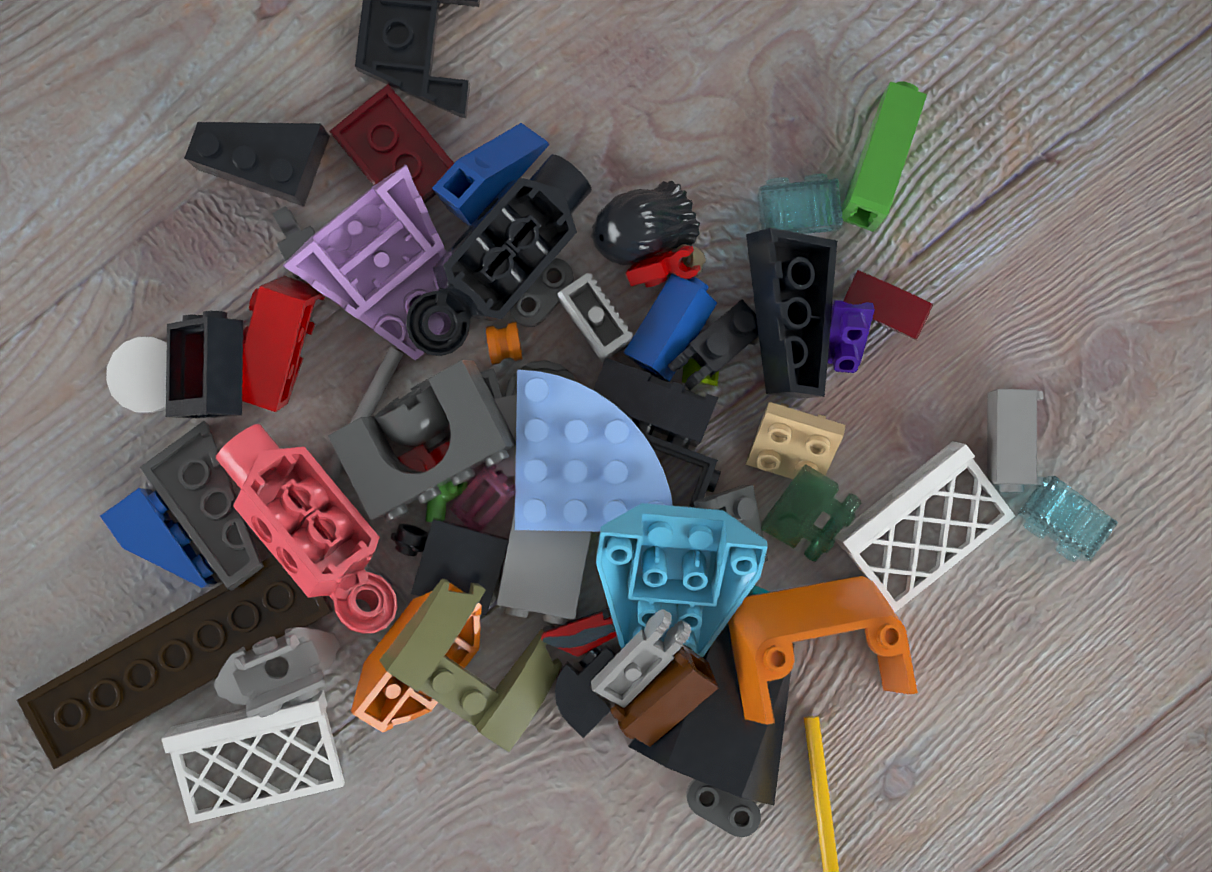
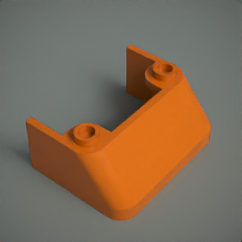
[728,576,917,725]

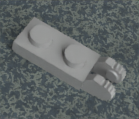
[591,609,691,708]

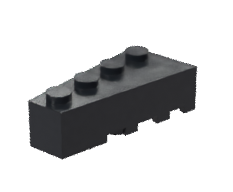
[746,227,838,399]

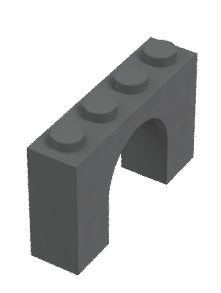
[328,360,516,522]

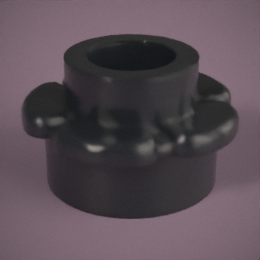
[391,523,428,556]

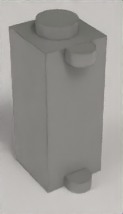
[987,389,1043,493]

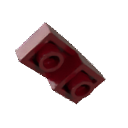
[843,270,933,340]

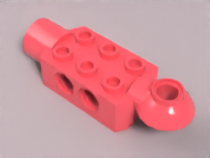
[216,424,398,634]

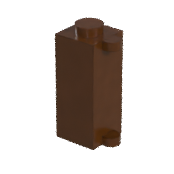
[610,644,719,747]

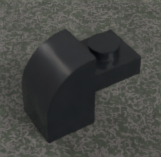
[555,645,616,738]

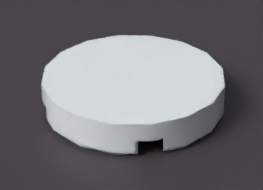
[106,337,167,413]

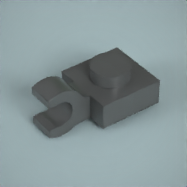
[272,206,315,279]

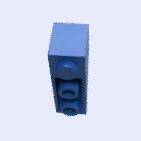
[432,123,549,226]
[100,488,217,588]

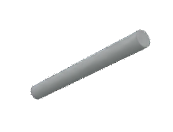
[325,347,404,483]

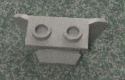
[214,627,340,718]

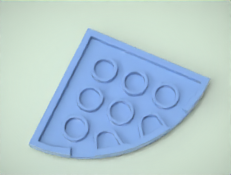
[515,370,673,532]

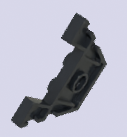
[355,0,480,118]

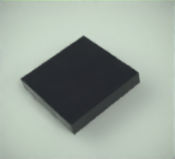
[411,517,509,615]

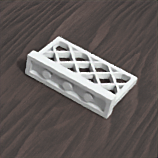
[833,441,1015,612]
[161,690,345,824]

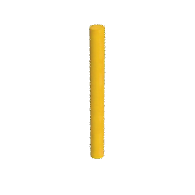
[803,715,839,872]

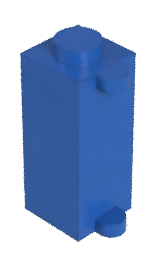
[624,274,717,382]

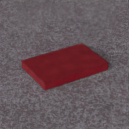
[329,84,454,204]

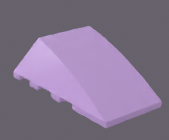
[283,165,446,360]

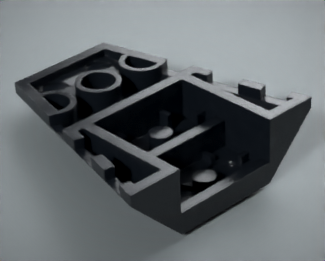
[628,623,795,806]

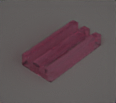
[450,465,516,531]

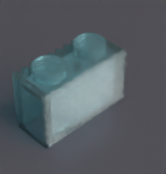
[758,174,843,234]
[1018,476,1118,562]

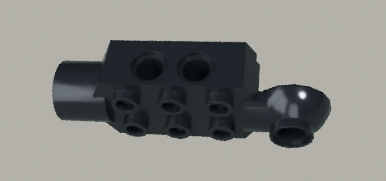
[406,154,592,356]

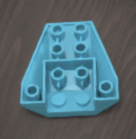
[596,503,768,657]

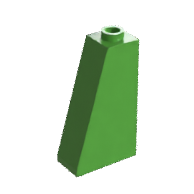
[838,81,927,232]

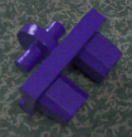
[827,300,875,373]

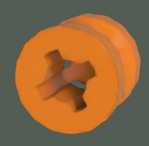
[485,322,523,365]

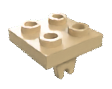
[746,402,845,487]

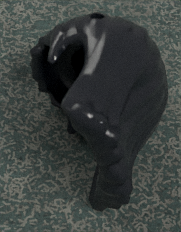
[591,180,700,266]

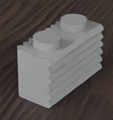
[558,273,633,363]

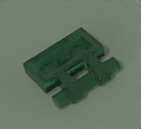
[761,464,862,562]

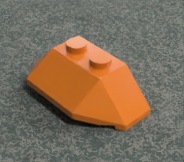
[351,583,482,732]

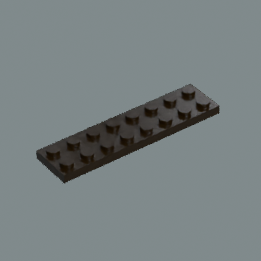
[16,555,334,770]

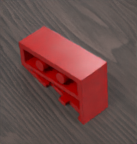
[242,276,325,412]

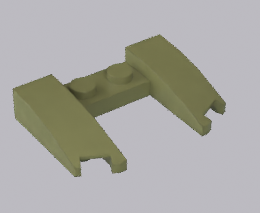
[380,579,563,752]

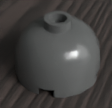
[375,377,449,448]

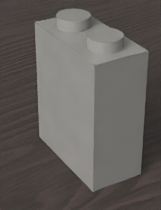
[497,511,592,625]

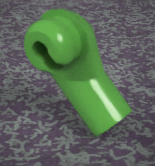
[425,481,468,522]

